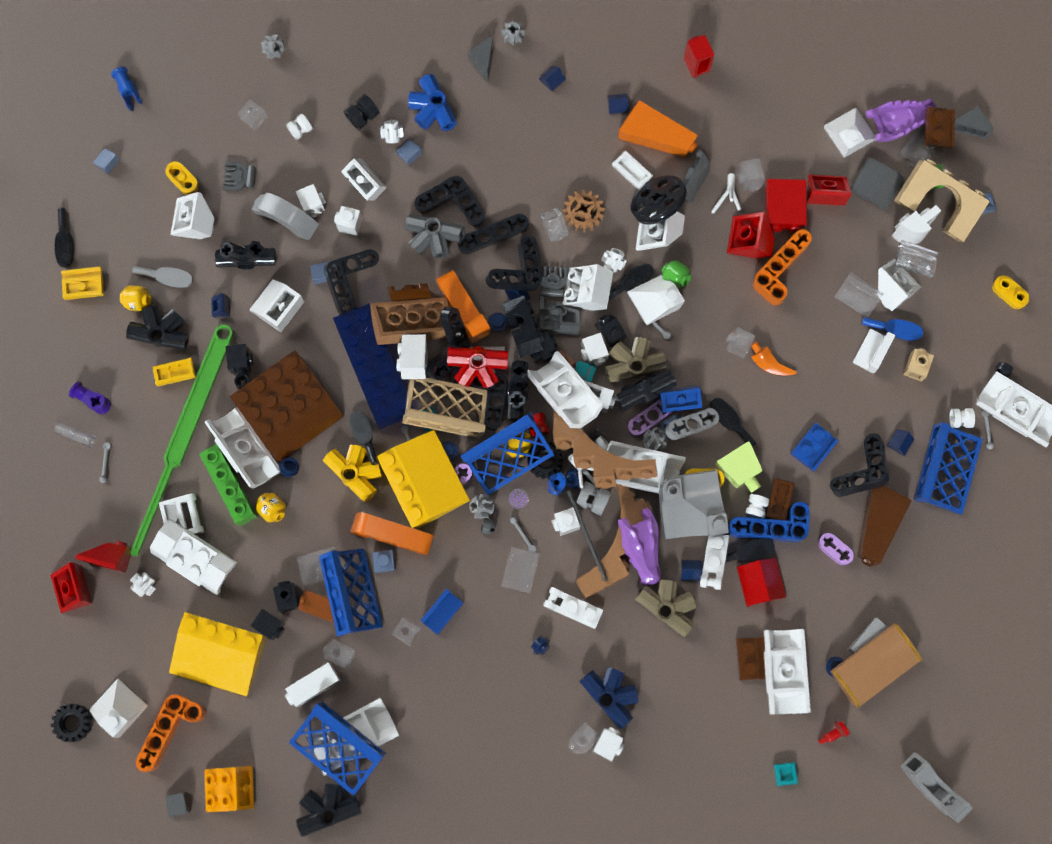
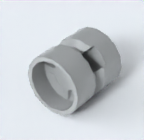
[576,481,612,516]

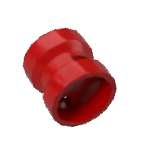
[530,412,550,438]

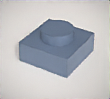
[372,550,395,573]

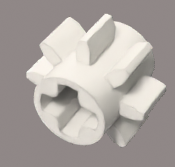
[380,120,404,143]
[601,248,627,272]
[130,572,156,597]

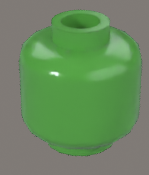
[661,260,692,289]

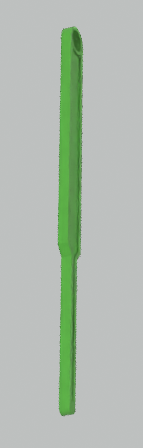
[131,325,233,556]

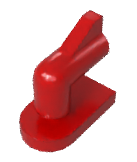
[818,721,850,744]

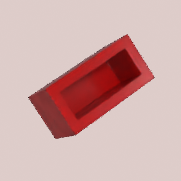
[684,35,714,78]

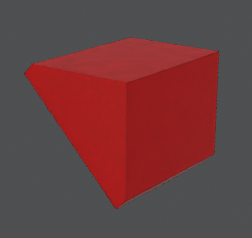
[807,174,851,206]
[736,558,786,607]
[50,562,92,613]

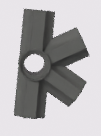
[405,214,465,259]

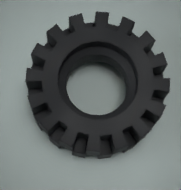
[527,442,563,479]
[51,704,93,742]

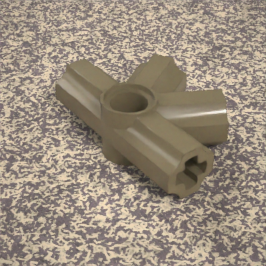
[605,337,667,384]
[635,580,697,638]

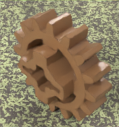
[563,190,605,232]

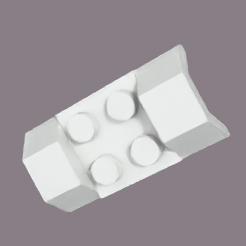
[527,351,603,428]
[976,372,1052,447]
[205,407,280,489]
[606,441,686,493]
[150,519,237,596]
[764,629,811,714]
[306,698,399,775]

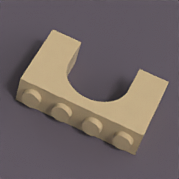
[894,159,990,242]

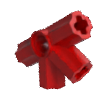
[447,346,508,388]

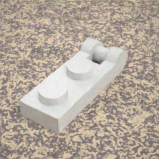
[700,534,729,590]
[543,587,603,629]

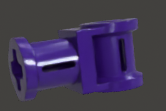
[69,382,111,414]

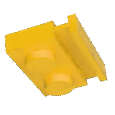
[61,267,104,300]

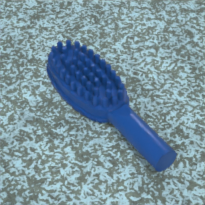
[861,317,923,341]

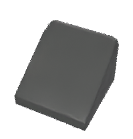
[166,792,190,817]

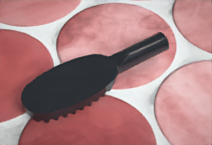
[54,208,74,268]
[608,264,653,302]
[710,398,757,447]
[350,411,379,465]
[726,539,775,563]

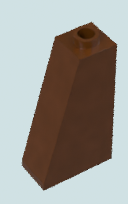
[857,486,912,567]

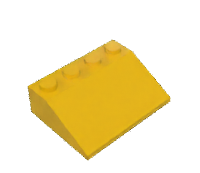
[377,430,470,529]
[169,612,267,697]

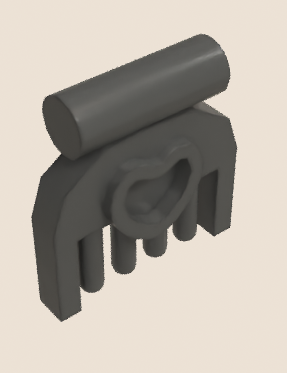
[222,161,256,191]
[540,265,568,297]

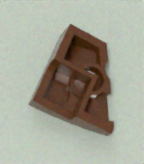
[387,283,431,301]

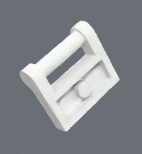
[159,493,205,535]

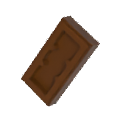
[765,478,795,521]

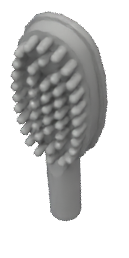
[132,266,193,288]

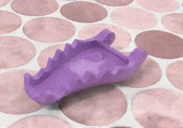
[866,98,936,142]
[618,507,662,586]

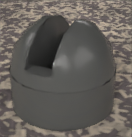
[481,518,496,535]

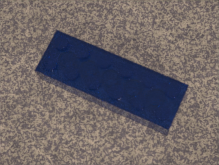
[333,303,414,430]

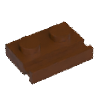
[925,107,955,149]
[736,637,766,680]

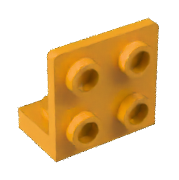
[204,766,254,812]

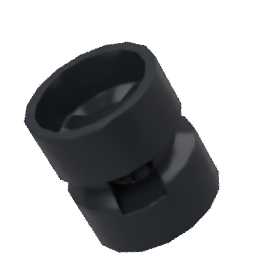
[343,94,380,130]

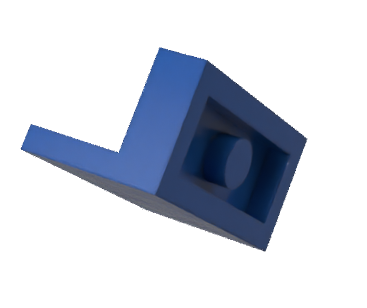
[658,386,702,413]
[420,589,464,635]

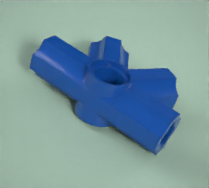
[408,74,457,131]

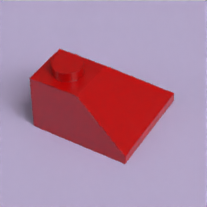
[727,212,775,259]
[75,540,131,573]

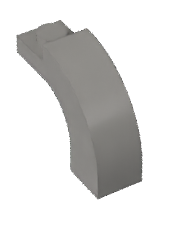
[251,192,319,240]
[900,752,973,823]

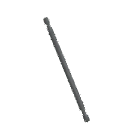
[567,490,607,581]

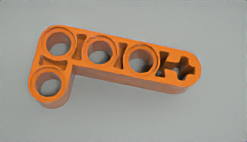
[752,229,812,305]
[436,270,490,343]
[350,512,434,555]
[136,694,206,772]

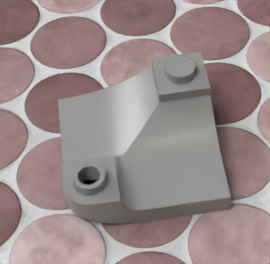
[659,470,729,539]

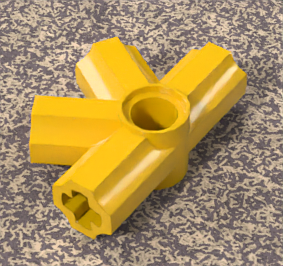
[323,445,381,503]

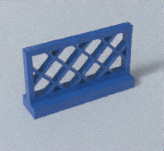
[461,412,555,495]
[913,422,983,515]
[319,548,383,637]
[289,701,387,796]

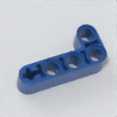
[728,502,810,542]

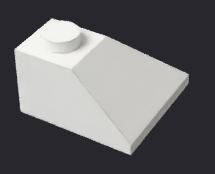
[824,108,876,158]
[170,192,214,239]
[635,212,685,251]
[878,259,921,311]
[627,275,685,325]
[89,678,148,738]

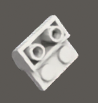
[892,205,941,245]

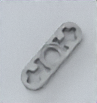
[665,408,719,440]

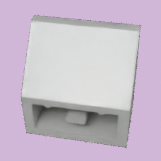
[563,264,613,311]
[249,280,304,332]

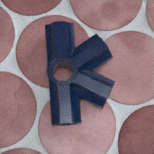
[579,667,639,729]

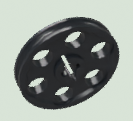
[630,175,687,225]

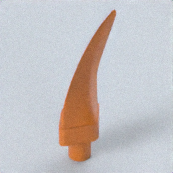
[751,341,797,376]

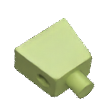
[715,441,762,493]

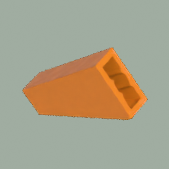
[618,100,698,158]

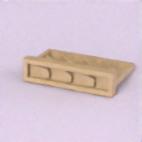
[402,378,488,438]

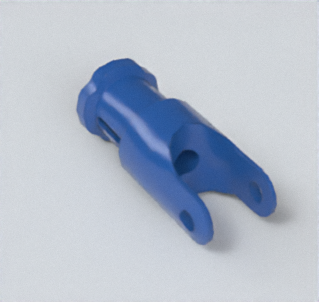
[111,66,143,111]
[547,472,566,496]

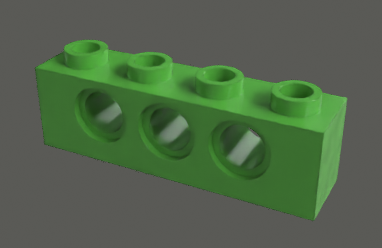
[199,444,258,527]

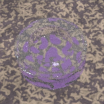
[508,488,529,509]

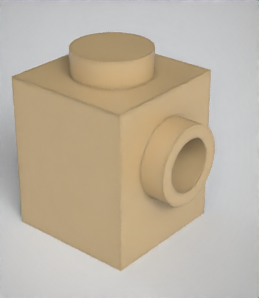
[903,348,934,382]

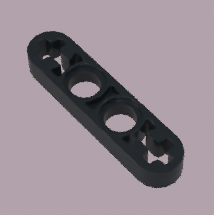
[457,214,529,255]

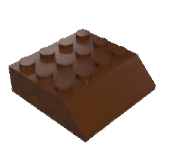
[230,350,344,463]

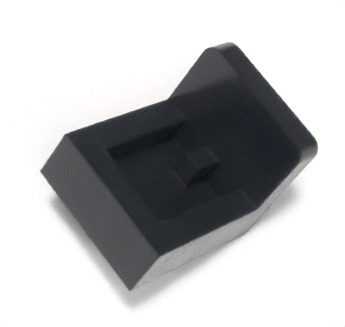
[594,314,627,348]

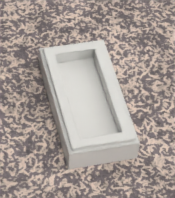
[612,150,653,190]

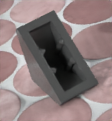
[468,37,493,81]
[955,107,993,139]

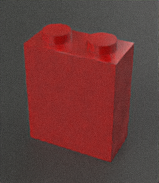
[764,179,806,233]

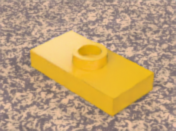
[152,358,196,387]

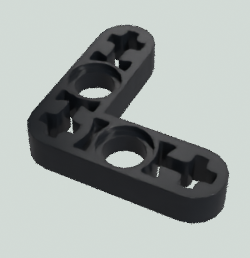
[414,176,485,227]
[485,236,542,291]
[324,249,379,316]
[426,306,470,380]
[450,368,507,431]
[830,433,890,497]

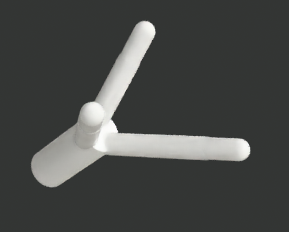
[711,174,741,213]
[568,454,595,488]

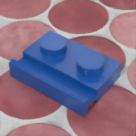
[791,423,839,472]

